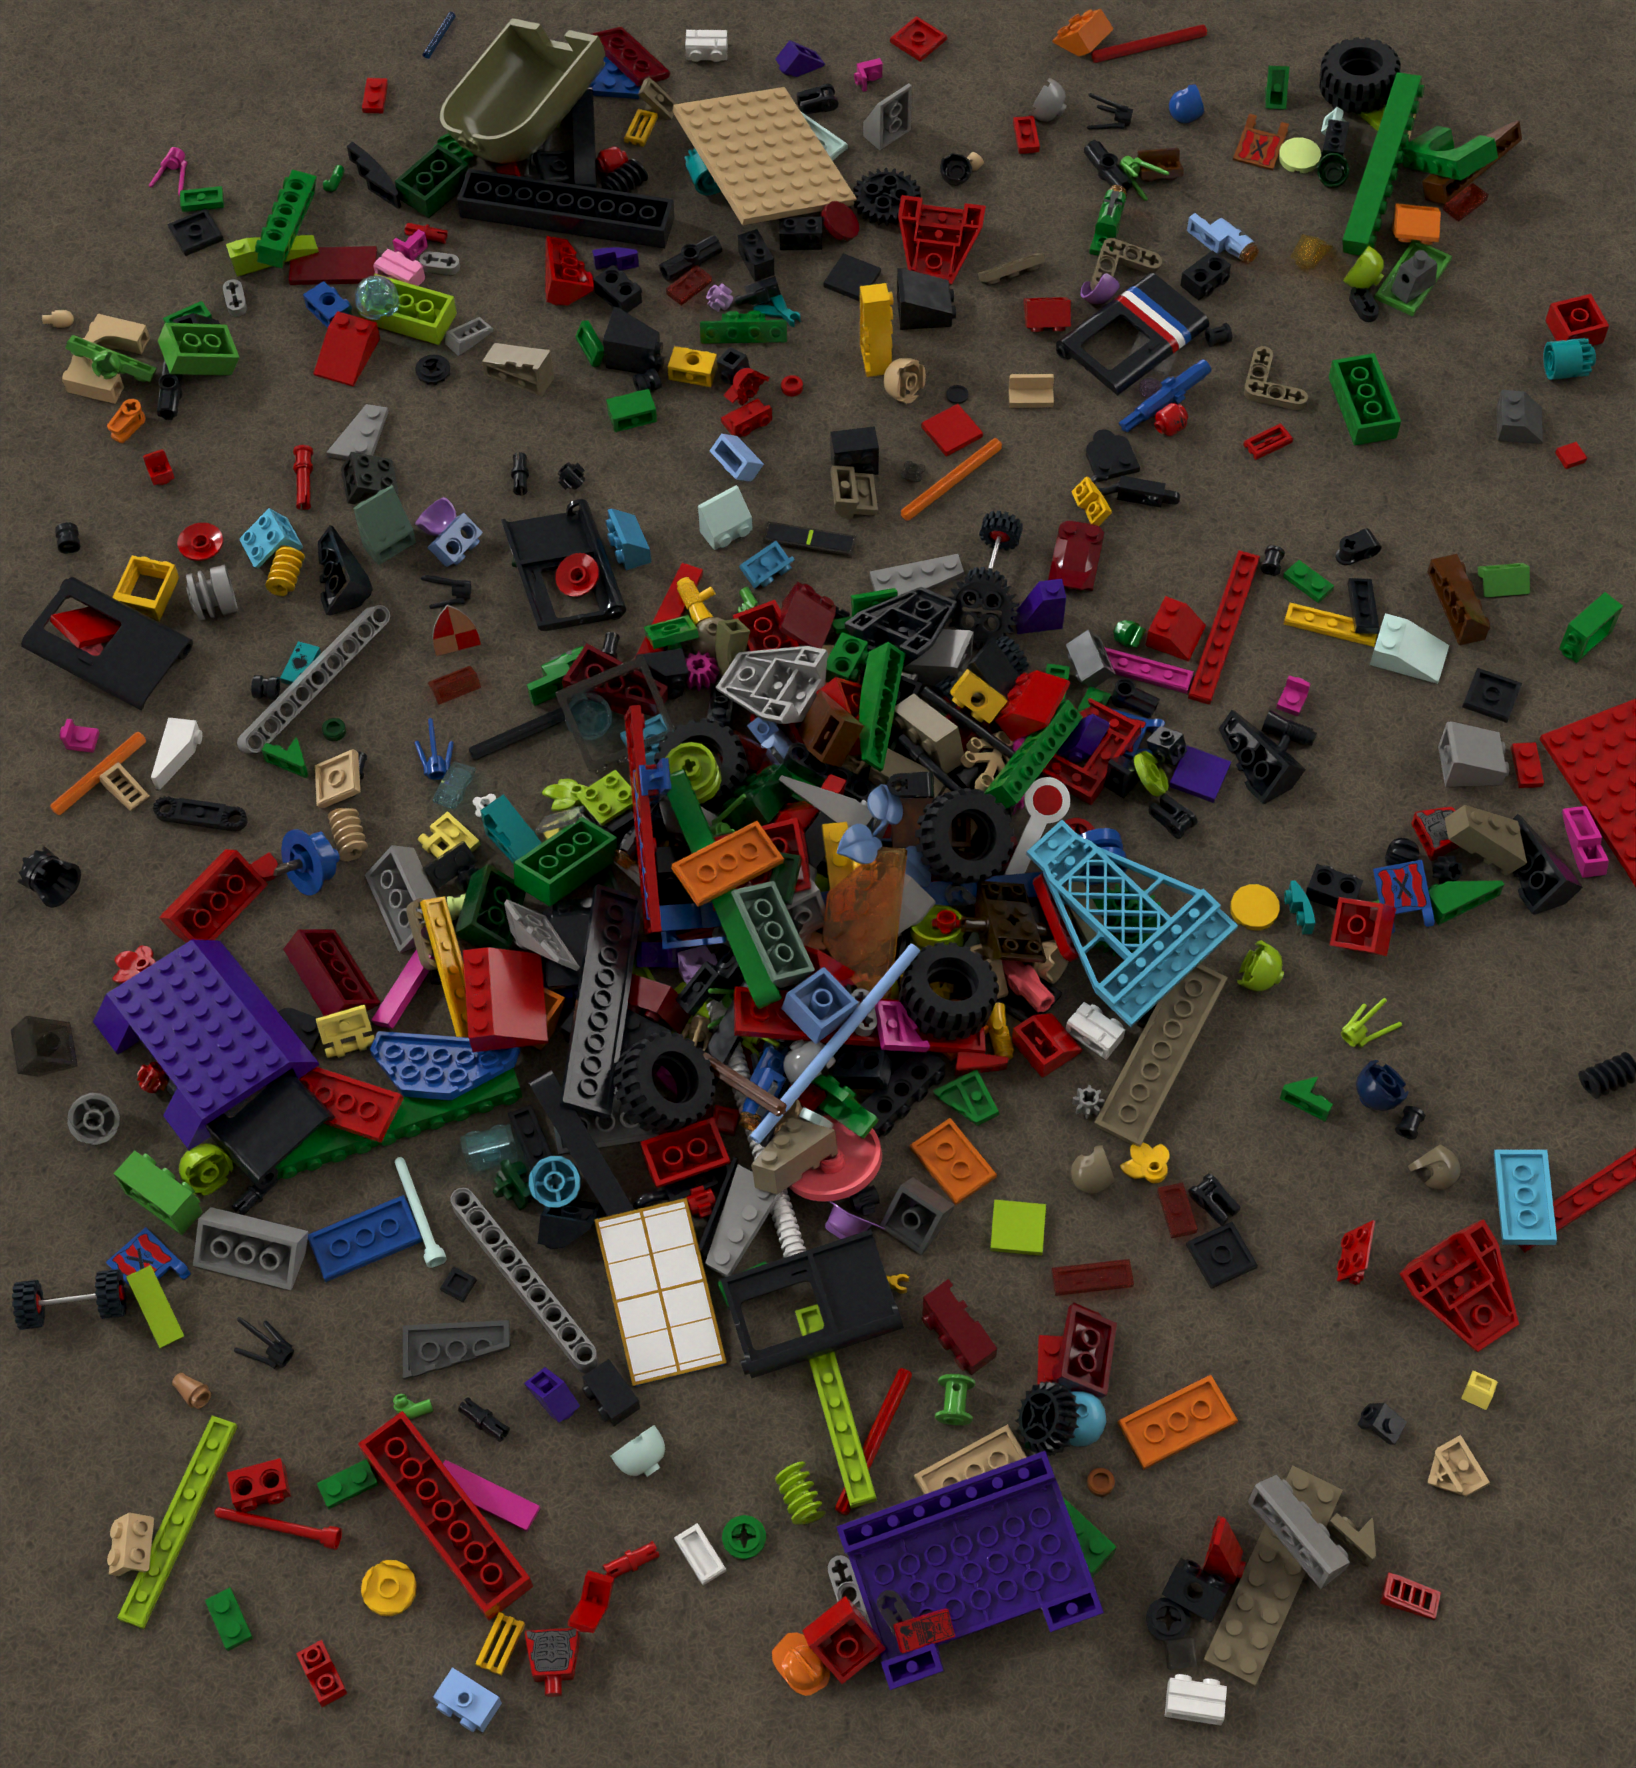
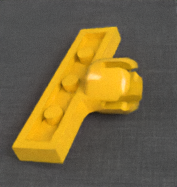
[822,822,878,923]

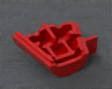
[723,368,770,405]

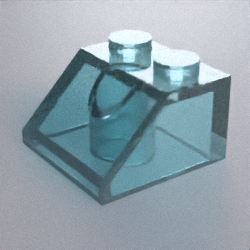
[460,1124,519,1174]

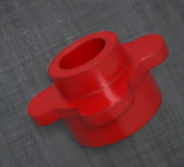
[931,910,960,934]

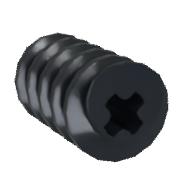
[601,159,648,193]
[1578,1052,1636,1099]

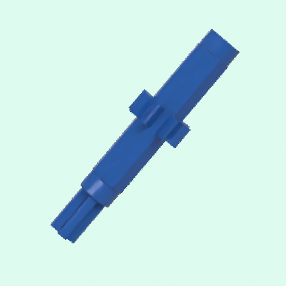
[1119,359,1212,432]

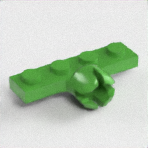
[65,335,157,382]

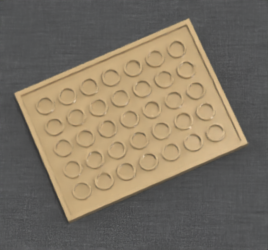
[672,87,857,225]

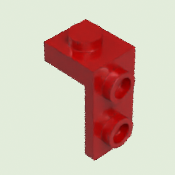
[568,1570,615,1633]

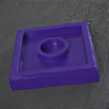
[1169,746,1231,803]

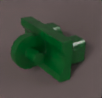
[493,1158,534,1211]

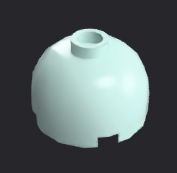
[610,1425,665,1477]

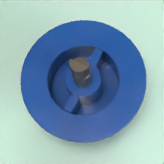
[273,829,340,896]

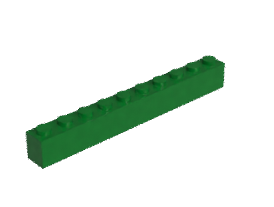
[1342,72,1425,256]
[275,1068,522,1179]

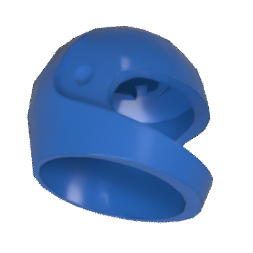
[1169,84,1204,123]

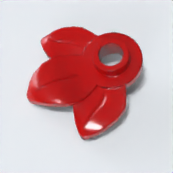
[112,945,156,983]

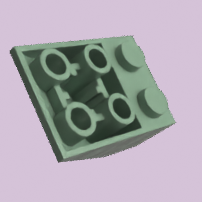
[353,485,416,565]

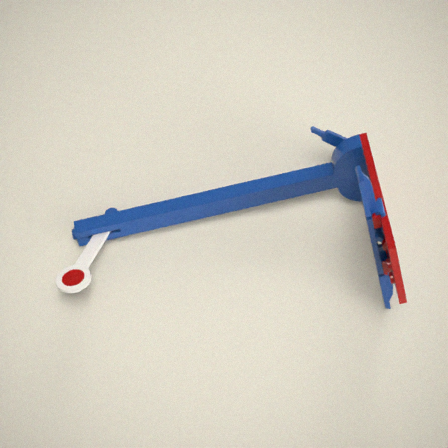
[624,705,1070,949]

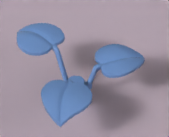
[837,784,931,887]

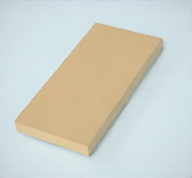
[914,1424,1027,1494]

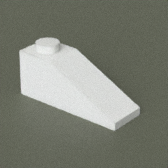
[151,717,202,790]

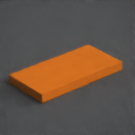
[671,821,784,907]
[1117,1375,1238,1470]

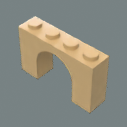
[62,314,150,404]

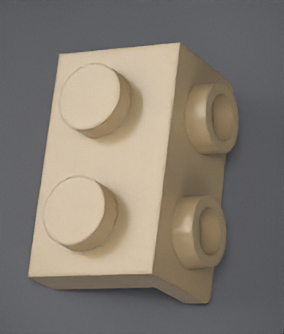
[107,1513,154,1576]

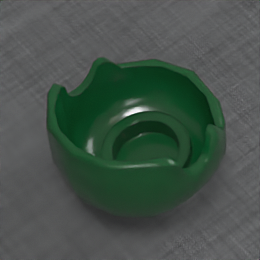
[1317,153,1349,188]

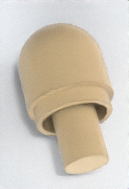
[42,310,74,328]

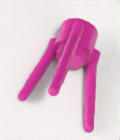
[149,147,188,196]

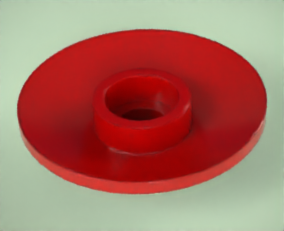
[177,523,223,561]
[556,553,599,597]

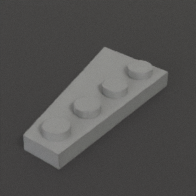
[870,554,964,596]
[705,1164,783,1277]

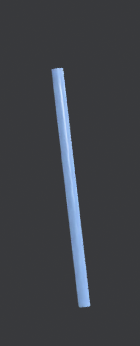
[750,943,920,1144]

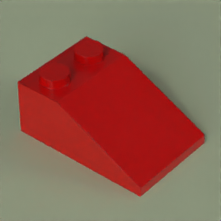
[313,311,380,387]

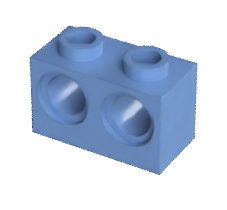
[427,513,483,567]

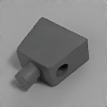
[1391,250,1437,304]

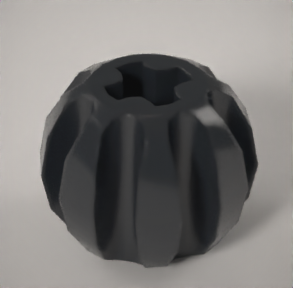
[1385,838,1420,866]

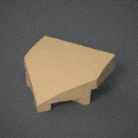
[1428,1435,1490,1497]

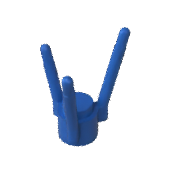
[415,718,454,780]

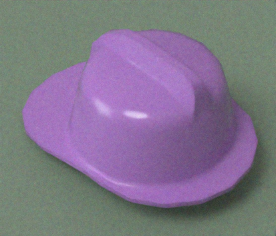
[825,1201,885,1239]

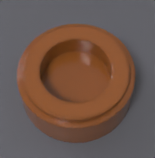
[1087,1468,1115,1497]

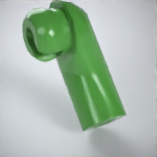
[738,587,758,613]
[393,1394,433,1419]

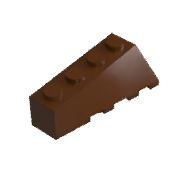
[1427,554,1490,645]

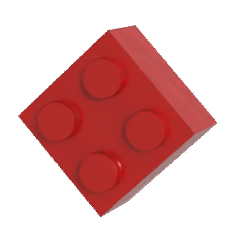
[1545,294,1609,346]

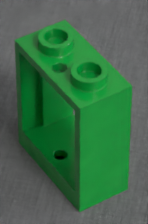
[1559,592,1623,663]

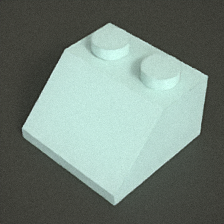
[698,485,752,550]

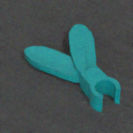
[753,295,801,327]

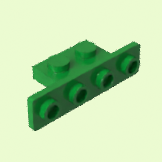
[700,311,787,344]
[831,588,898,634]
[811,1074,879,1139]

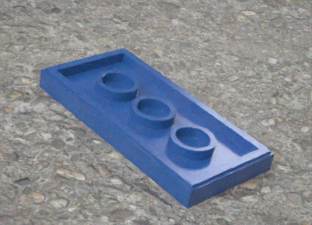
[308,1195,423,1282]

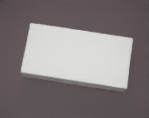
[674,1523,726,1585]

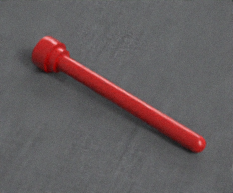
[214,1507,342,1550]

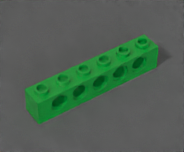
[255,169,317,269]
[984,700,1083,809]

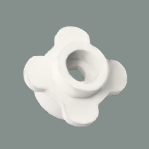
[473,794,496,818]

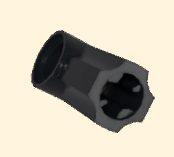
[1111,678,1160,718]

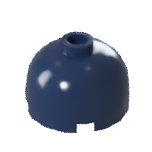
[1356,1060,1408,1111]

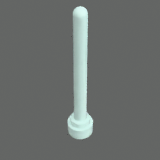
[395,1157,447,1268]

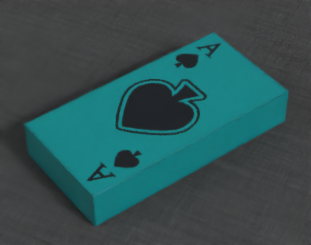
[280,641,321,685]

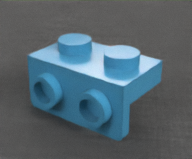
[739,541,795,588]

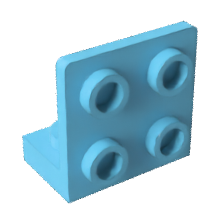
[240,508,303,569]

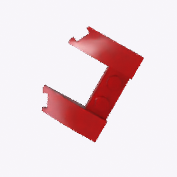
[1041,698,1141,805]

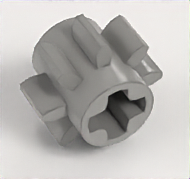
[1072,1085,1105,1119]

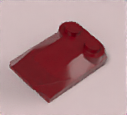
[1048,521,1105,591]
[1052,1302,1117,1398]

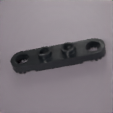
[153,796,248,831]

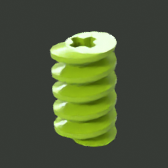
[775,1461,826,1525]

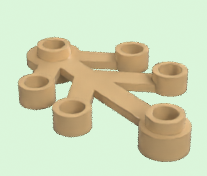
[960,731,1014,792]

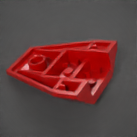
[898,195,986,285]
[1399,1219,1519,1352]

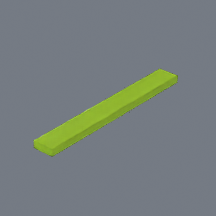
[795,1304,877,1509]
[117,1415,238,1629]

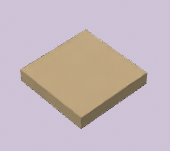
[315,749,361,808]

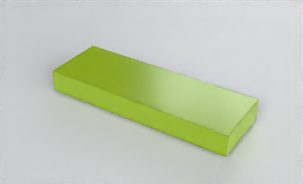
[126,1265,184,1349]

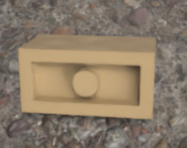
[1009,374,1054,408]

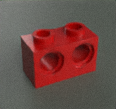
[227,1458,291,1512]

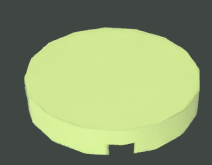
[1279,138,1321,173]

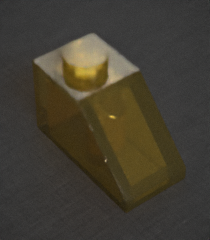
[1290,234,1333,269]

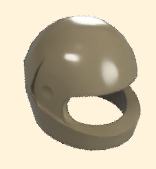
[1408,1144,1461,1190]
[1071,1145,1115,1194]

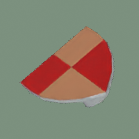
[432,605,481,656]

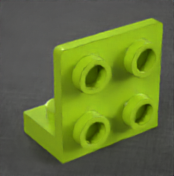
[577,769,633,826]

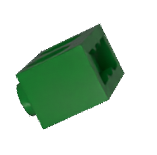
[825,632,869,683]

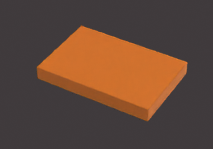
[909,1118,997,1205]

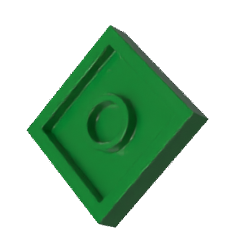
[644,615,699,650]

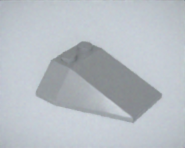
[716,646,828,724]

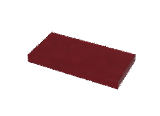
[591,27,670,86]
[289,246,377,285]

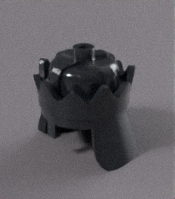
[17,846,81,908]

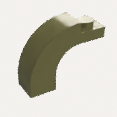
[715,618,750,677]

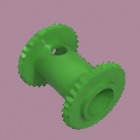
[935,1374,975,1425]

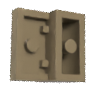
[830,466,878,519]

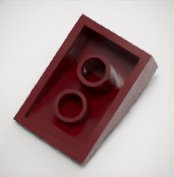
[779,581,836,649]

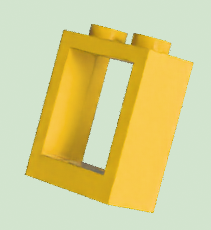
[113,555,179,621]

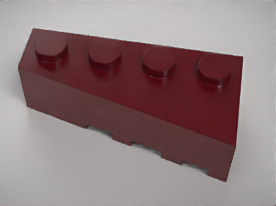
[562,643,668,716]

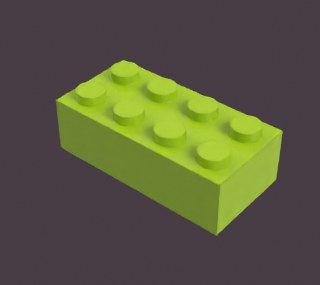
[357,274,457,345]

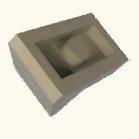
[638,77,677,120]
[1326,1513,1376,1566]

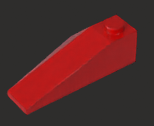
[1202,1515,1246,1584]

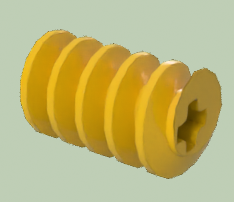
[265,545,305,596]

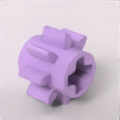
[706,283,733,312]

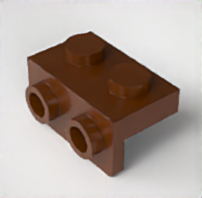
[1137,148,1184,182]

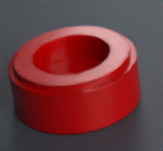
[781,375,803,397]

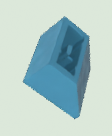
[605,509,651,570]

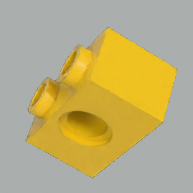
[668,346,718,387]
[950,669,1007,724]

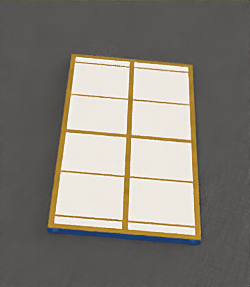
[594,1198,727,1387]

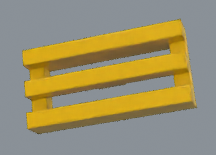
[624,109,658,147]
[475,1612,525,1677]

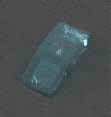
[433,761,476,809]

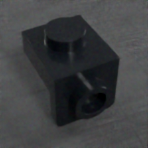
[1357,1403,1407,1445]

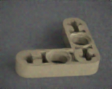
[1090,238,1162,291]
[1244,346,1308,410]
[406,898,478,970]

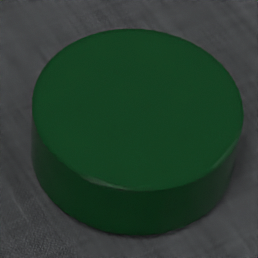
[322,718,346,741]

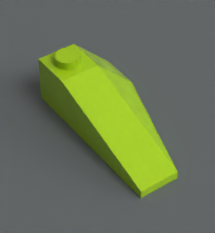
[226,235,319,277]

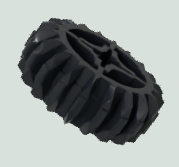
[1015,1381,1081,1456]

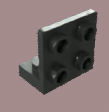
[341,452,399,504]

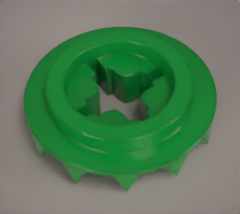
[722,1515,766,1560]

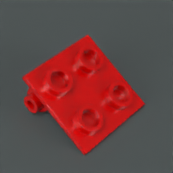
[1337,1220,1375,1285]

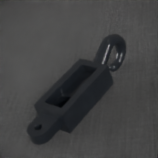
[1090,474,1181,508]
[633,1164,730,1210]

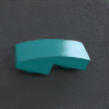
[1284,880,1315,934]

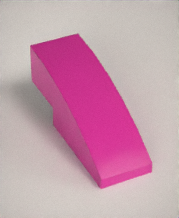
[1562,806,1609,878]

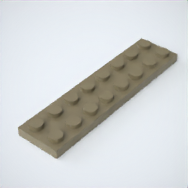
[1094,964,1228,1147]
[1203,1465,1343,1688]

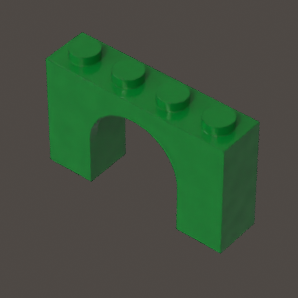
[1402,126,1498,181]

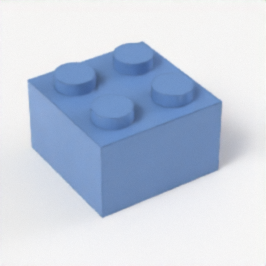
[781,967,858,1044]

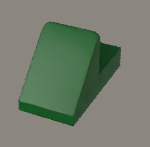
[1265,65,1290,109]
[261,737,308,778]
[1279,1077,1333,1122]

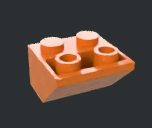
[1052,9,1114,57]
[1391,204,1441,245]

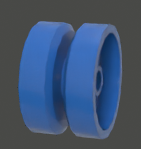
[1079,828,1128,885]

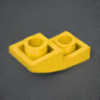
[1072,476,1112,526]

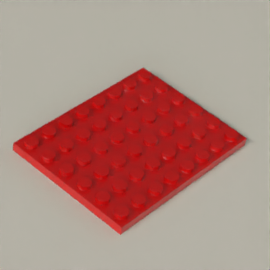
[1540,699,1636,887]

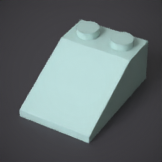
[1370,613,1449,684]

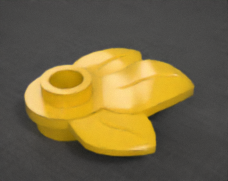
[1120,1142,1170,1183]

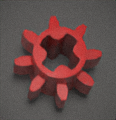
[137,1062,169,1093]
[686,1185,716,1218]

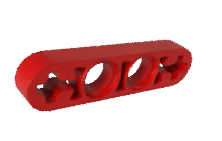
[1033,873,1079,962]

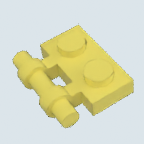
[418,811,480,858]
[316,1005,375,1058]

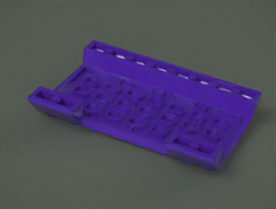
[93,939,320,1151]
[837,1451,1104,1690]

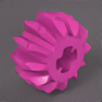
[685,650,719,691]

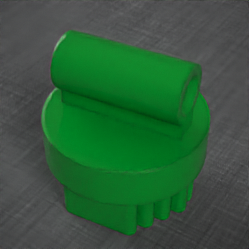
[1113,620,1146,648]

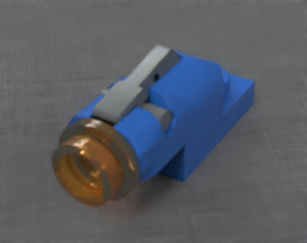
[739,1047,786,1132]

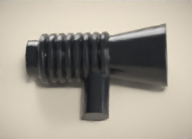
[1261,710,1317,751]

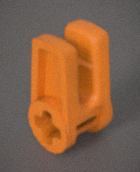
[107,399,146,443]

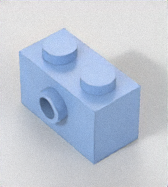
[710,433,764,481]
[433,1668,502,1732]

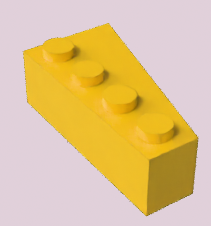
[860,283,893,377]

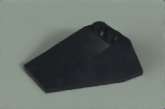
[844,587,957,667]
[537,898,592,990]

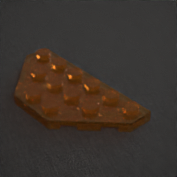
[822,847,908,998]

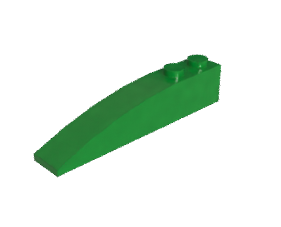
[859,642,905,772]

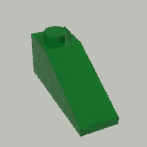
[1428,880,1505,925]

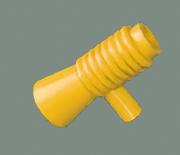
[677,577,715,626]
[987,1003,1014,1060]

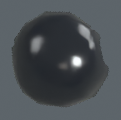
[940,153,972,185]

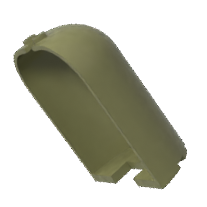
[440,18,606,164]

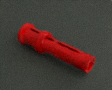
[293,445,314,510]

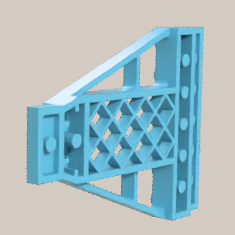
[1026,820,1238,1027]

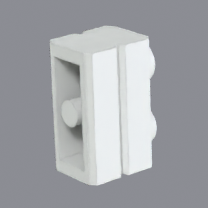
[685,30,728,62]
[1066,1002,1125,1060]
[1165,1674,1227,1725]

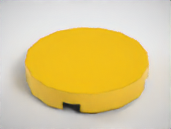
[1230,884,1280,930]
[361,1560,417,1616]

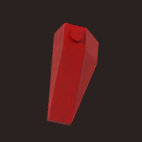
[545,236,594,306]

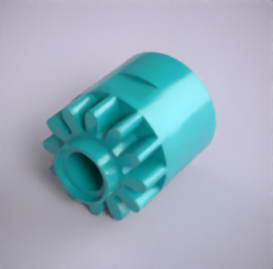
[685,148,721,195]
[1543,338,1596,380]

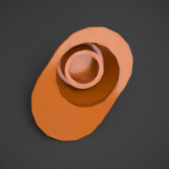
[772,1632,830,1696]

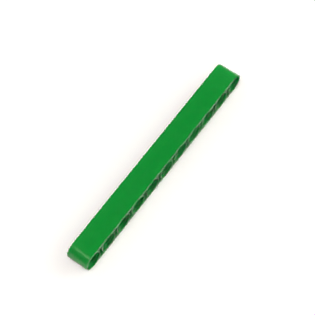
[667,768,782,1009]

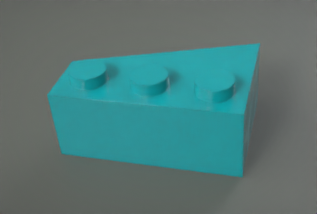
[480,794,542,864]

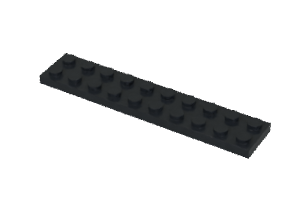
[559,884,643,1119]

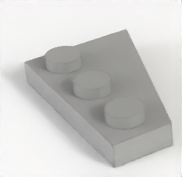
[326,404,388,460]

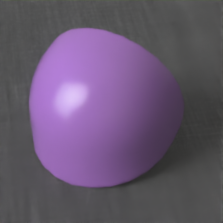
[1080,273,1120,304]
[415,497,456,536]

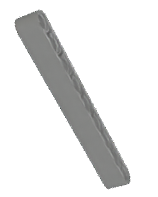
[237,605,390,754]
[451,1188,598,1373]

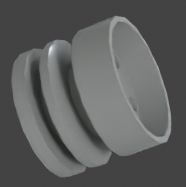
[186,565,238,621]

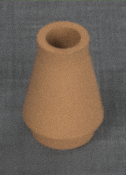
[172,1373,211,1409]

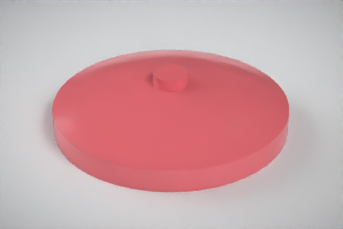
[789,1115,882,1202]

